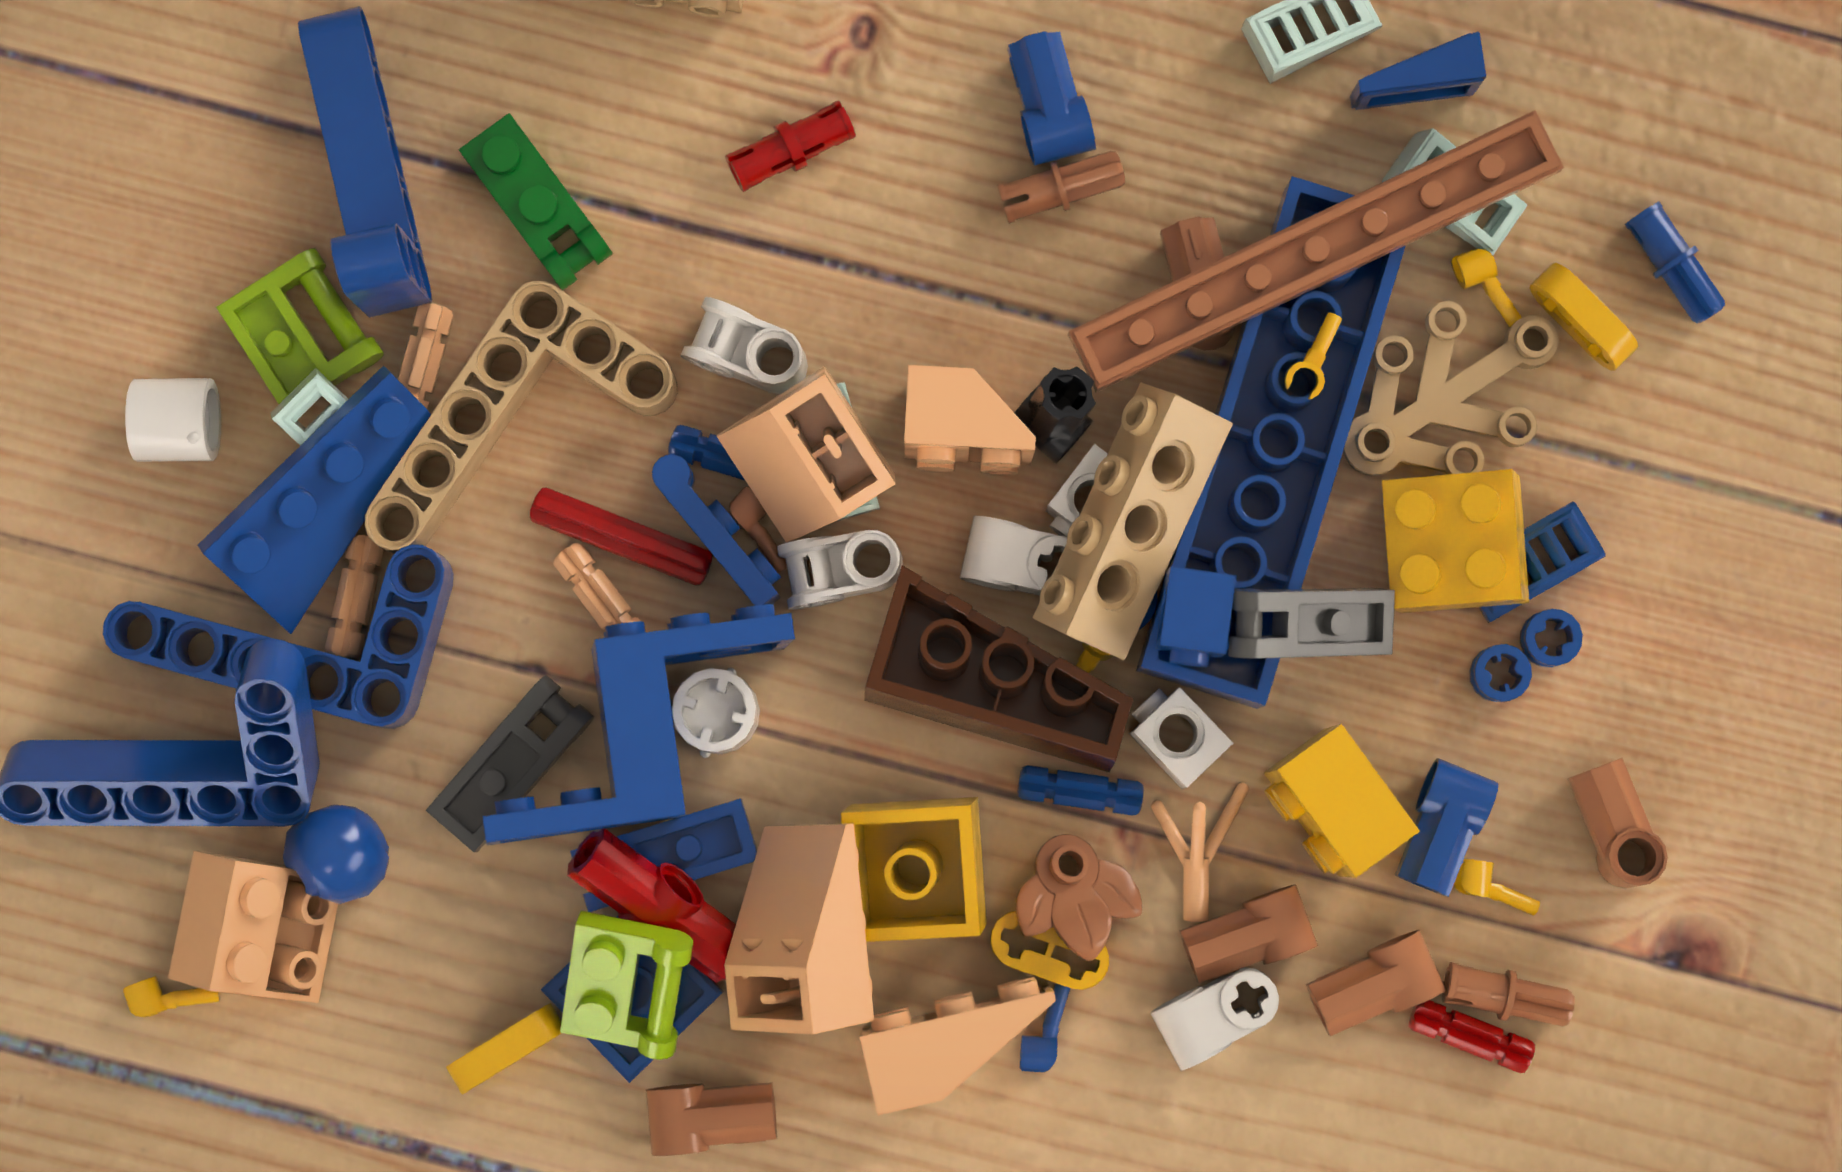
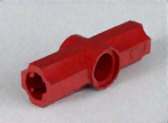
[567,828,736,983]

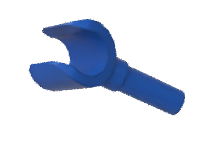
[1020,984,1070,1072]

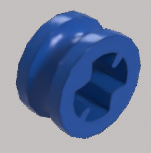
[1520,609,1583,668]
[1469,644,1532,703]

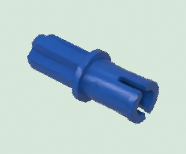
[1624,201,1725,323]

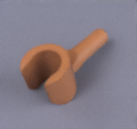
[729,486,787,573]

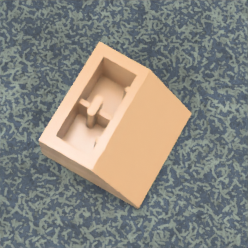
[904,365,1036,475]
[717,366,896,543]
[168,851,338,1003]

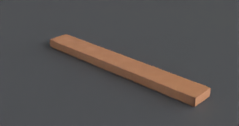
[1068,110,1564,392]

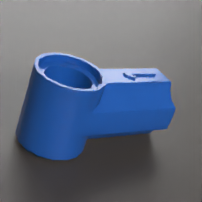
[1008,31,1096,166]
[1395,758,1499,897]

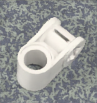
[680,297,808,394]
[960,516,1067,596]
[777,530,903,610]
[1150,967,1279,1070]

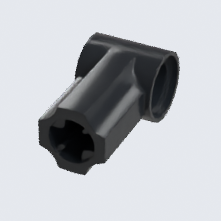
[1015,367,1096,464]

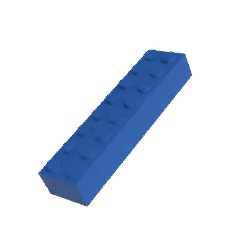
[1136,176,1406,709]

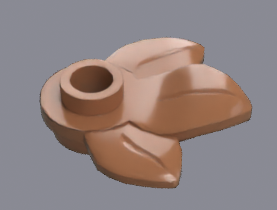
[1015,834,1142,961]

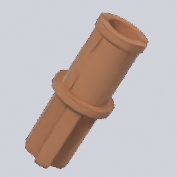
[997,151,1125,224]
[1442,962,1575,1026]

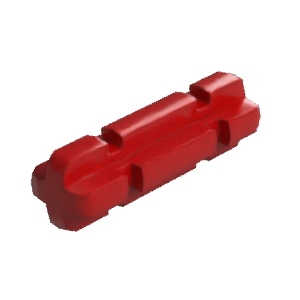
[1409,1000,1535,1073]

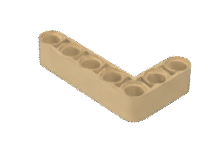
[365,281,677,554]

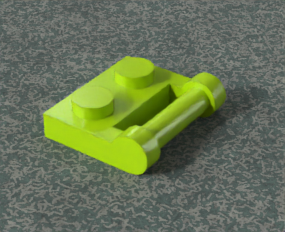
[216,248,384,404]
[560,911,693,1060]

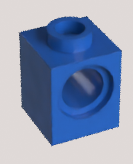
[1155,566,1236,667]

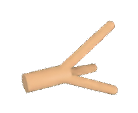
[1151,782,1249,922]

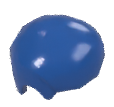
[283,805,389,904]

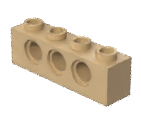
[1033,382,1233,660]

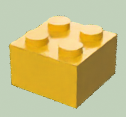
[1382,469,1529,613]
[1264,724,1420,878]
[841,797,987,942]

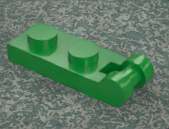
[458,113,613,291]

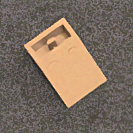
[724,823,874,1034]
[859,976,1056,1115]

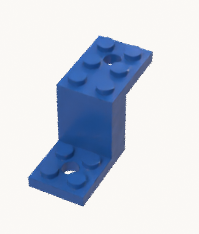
[483,604,795,845]

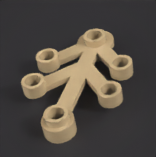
[1343,301,1559,476]

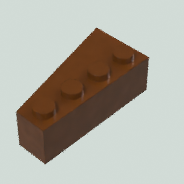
[864,565,1133,772]

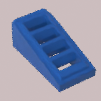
[1350,32,1486,110]
[1479,501,1606,623]

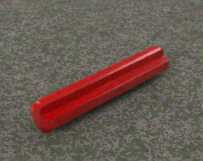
[530,487,713,586]

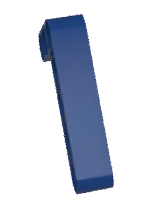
[298,6,432,318]
[103,544,454,729]
[0,638,320,826]

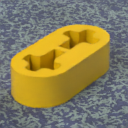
[1530,263,1638,371]
[990,911,1109,990]
[446,1003,562,1095]

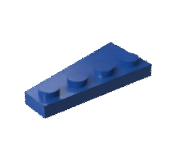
[197,366,431,634]

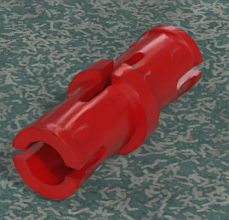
[725,100,856,192]

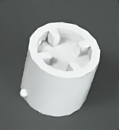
[125,378,221,462]
[672,668,760,758]

